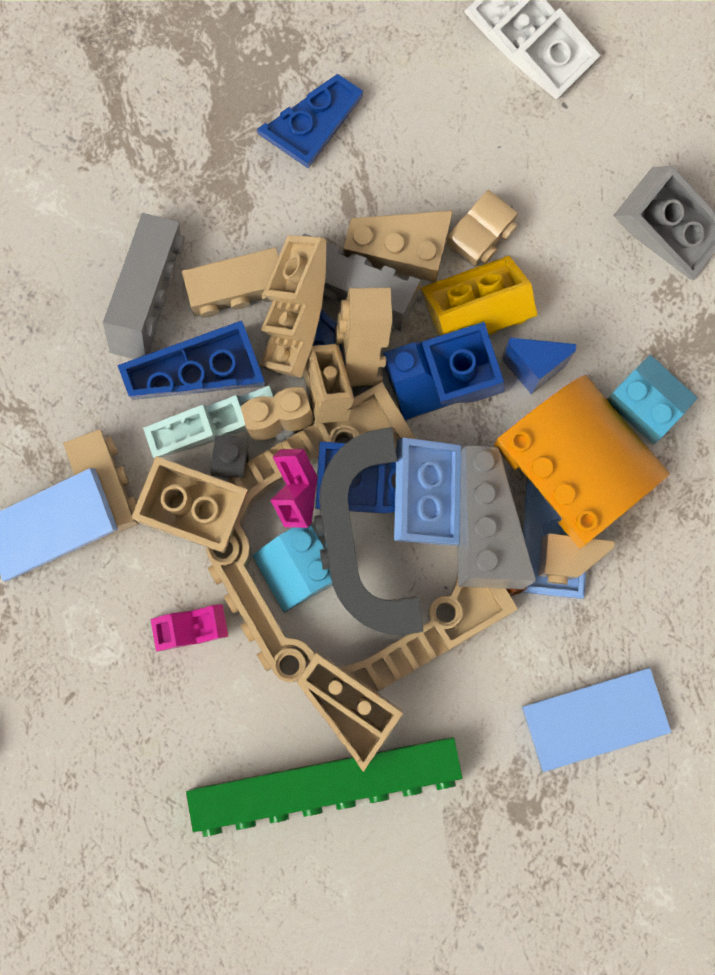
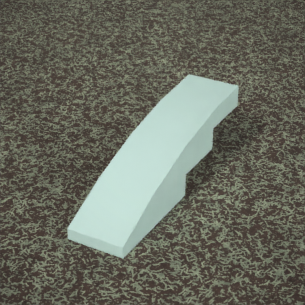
[143,385,275,459]

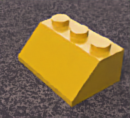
[420,256,538,336]

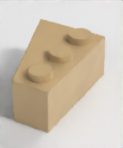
[343,210,453,282]
[335,288,393,386]
[297,651,403,772]

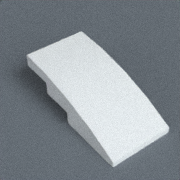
[464,0,601,99]

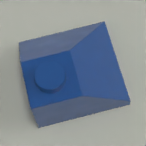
[422,322,505,404]
[383,341,456,421]

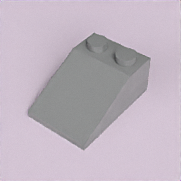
[613,166,715,280]

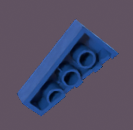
[117,320,265,400]

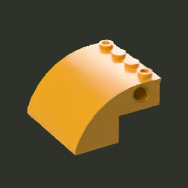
[494,375,670,549]

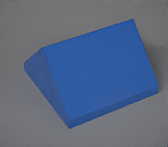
[502,338,576,394]

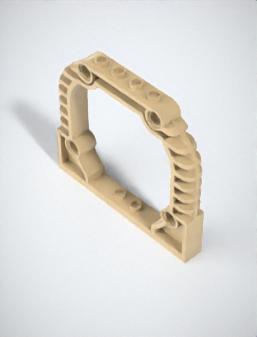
[206,382,518,692]

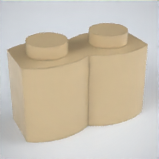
[446,189,518,267]
[241,387,315,440]

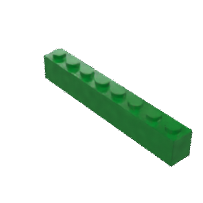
[186,737,463,837]

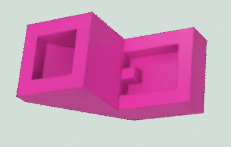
[271,449,318,528]
[150,604,228,652]

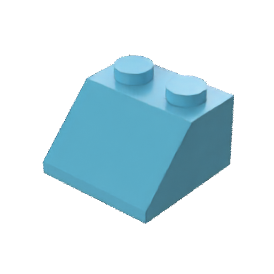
[607,355,698,445]
[252,525,332,613]

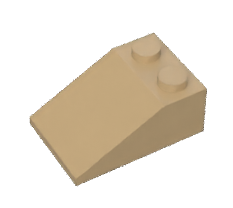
[131,456,249,553]

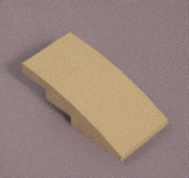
[259,235,327,378]

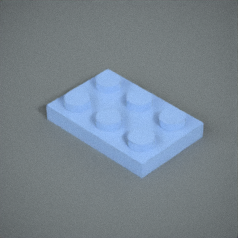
[394,438,461,546]

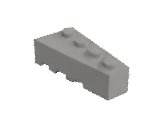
[103,213,185,359]
[303,233,421,331]
[457,445,536,589]

